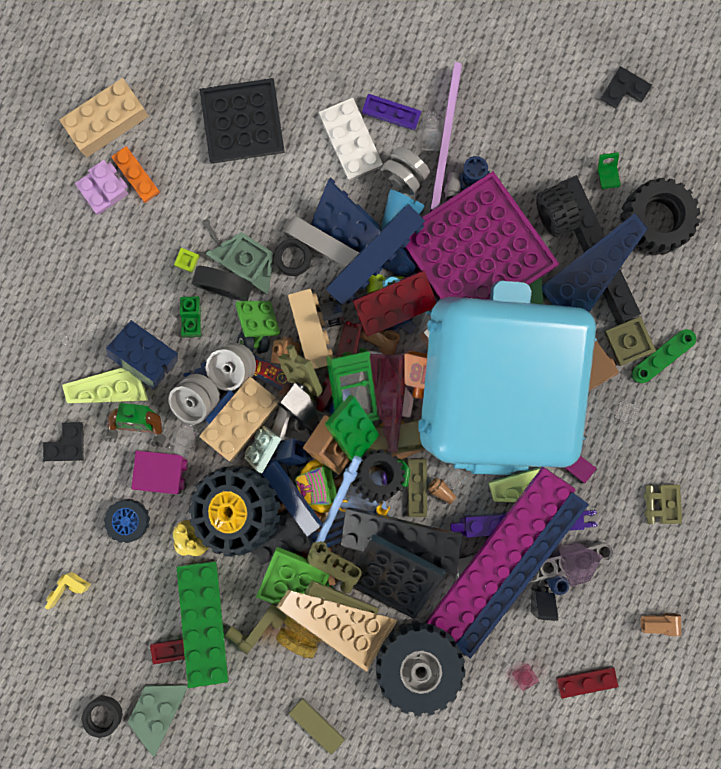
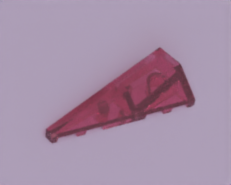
[369,354,406,453]

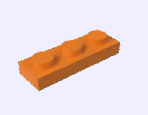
[111,146,160,203]

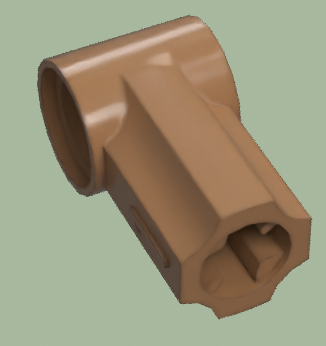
[360,329,400,356]
[640,613,681,636]

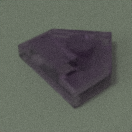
[558,542,603,587]

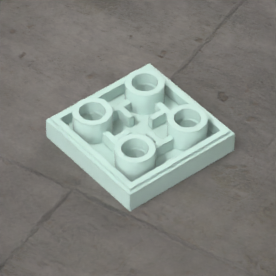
[245,425,281,473]

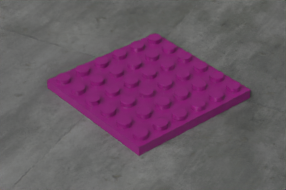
[405,171,559,300]

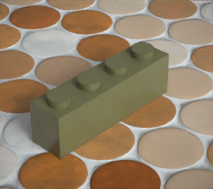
[361,419,425,458]

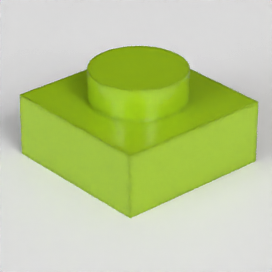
[174,248,200,273]

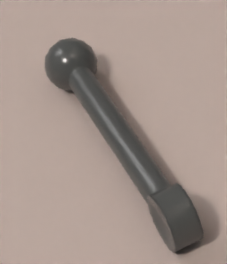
[203,219,221,247]

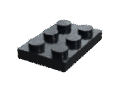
[255,513,313,565]

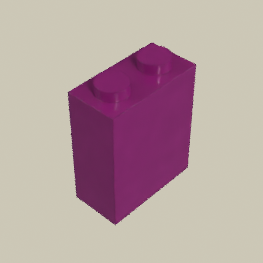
[131,450,188,494]

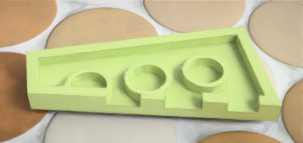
[62,368,148,404]

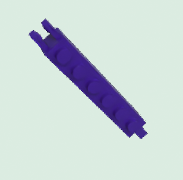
[450,509,598,537]

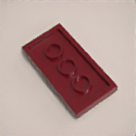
[352,270,437,337]

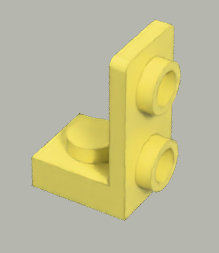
[45,572,91,610]

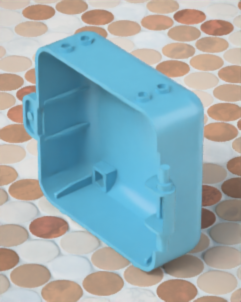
[418,281,597,475]

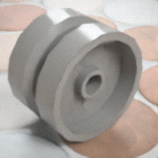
[381,147,430,195]
[206,343,256,391]
[168,374,220,424]

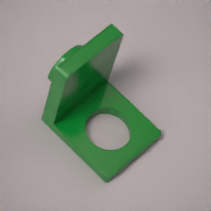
[597,152,621,189]

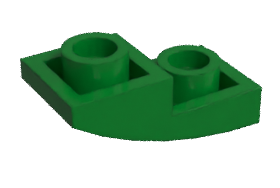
[180,296,201,338]

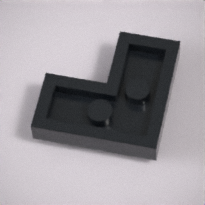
[600,66,652,109]
[43,422,84,462]

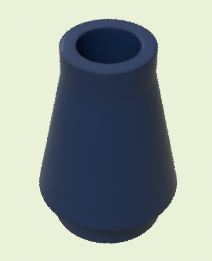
[544,575,569,595]

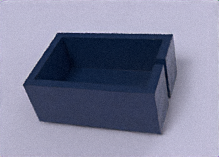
[106,320,178,389]

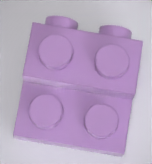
[75,160,128,215]

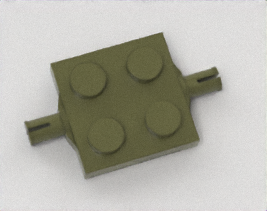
[278,345,323,402]

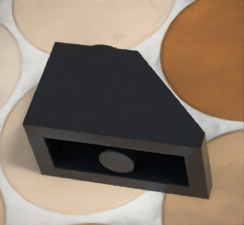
[530,586,558,621]

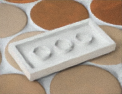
[319,98,383,181]

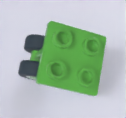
[235,301,280,354]

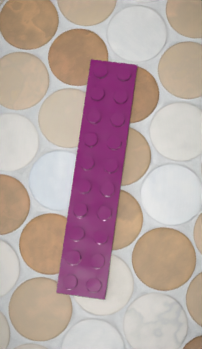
[426,467,576,643]

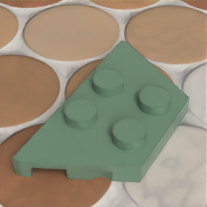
[206,232,274,295]
[128,684,188,757]

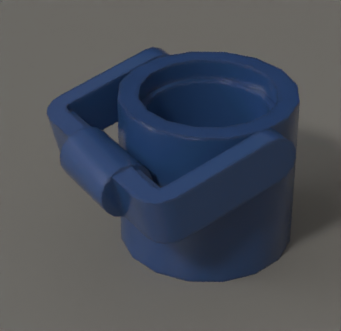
[459,156,490,192]

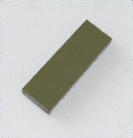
[407,459,427,517]
[289,697,345,755]

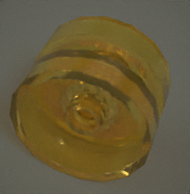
[276,615,322,659]

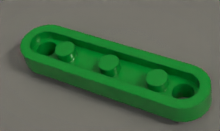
[631,329,697,384]

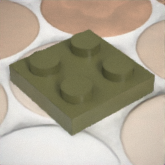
[604,316,656,366]

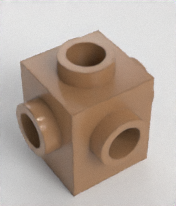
[271,337,301,365]

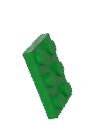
[325,394,379,462]

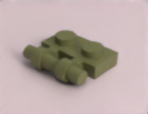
[644,484,682,524]

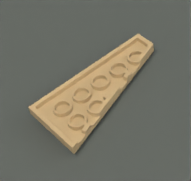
[277,590,398,672]

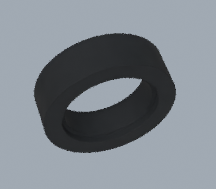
[192,266,253,301]

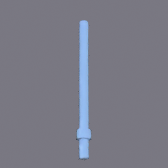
[315,456,362,542]

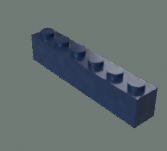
[326,203,425,305]

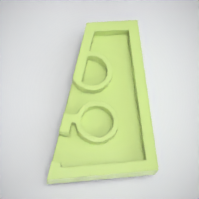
[488,467,541,502]

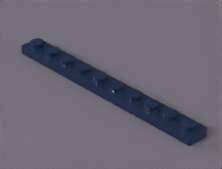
[457,492,589,659]

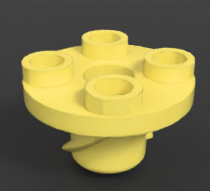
[173,520,208,556]

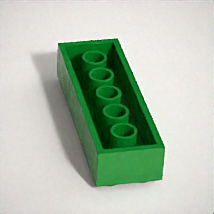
[176,560,229,689]

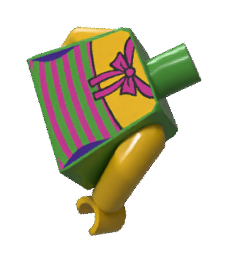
[295,459,348,513]

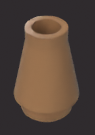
[427,477,457,505]

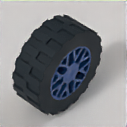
[104,499,150,543]

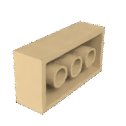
[59,78,149,157]
[288,289,333,372]
[199,377,279,462]

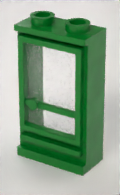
[326,348,379,423]

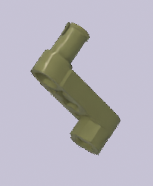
[307,541,361,593]
[225,604,288,655]

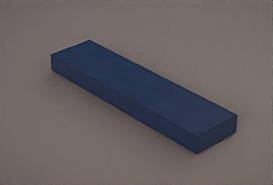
[261,460,323,537]

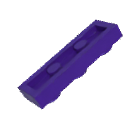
[362,93,421,131]

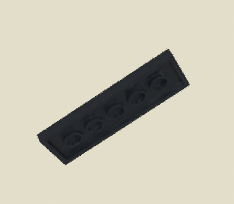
[341,507,463,574]

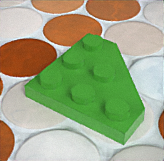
[256,547,330,604]

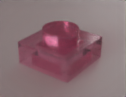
[512,663,539,692]

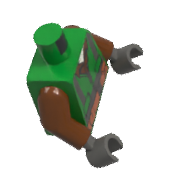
[105,403,166,447]

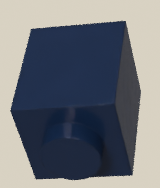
[276,438,307,466]

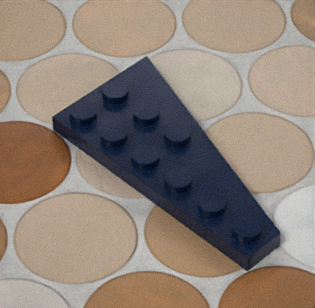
[310,177,417,278]
[542,213,648,312]

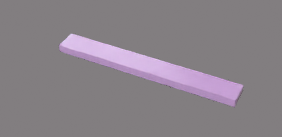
[430,62,462,212]

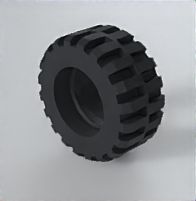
[620,178,701,255]

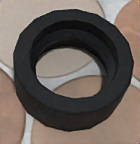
[275,239,311,276]
[81,696,123,738]

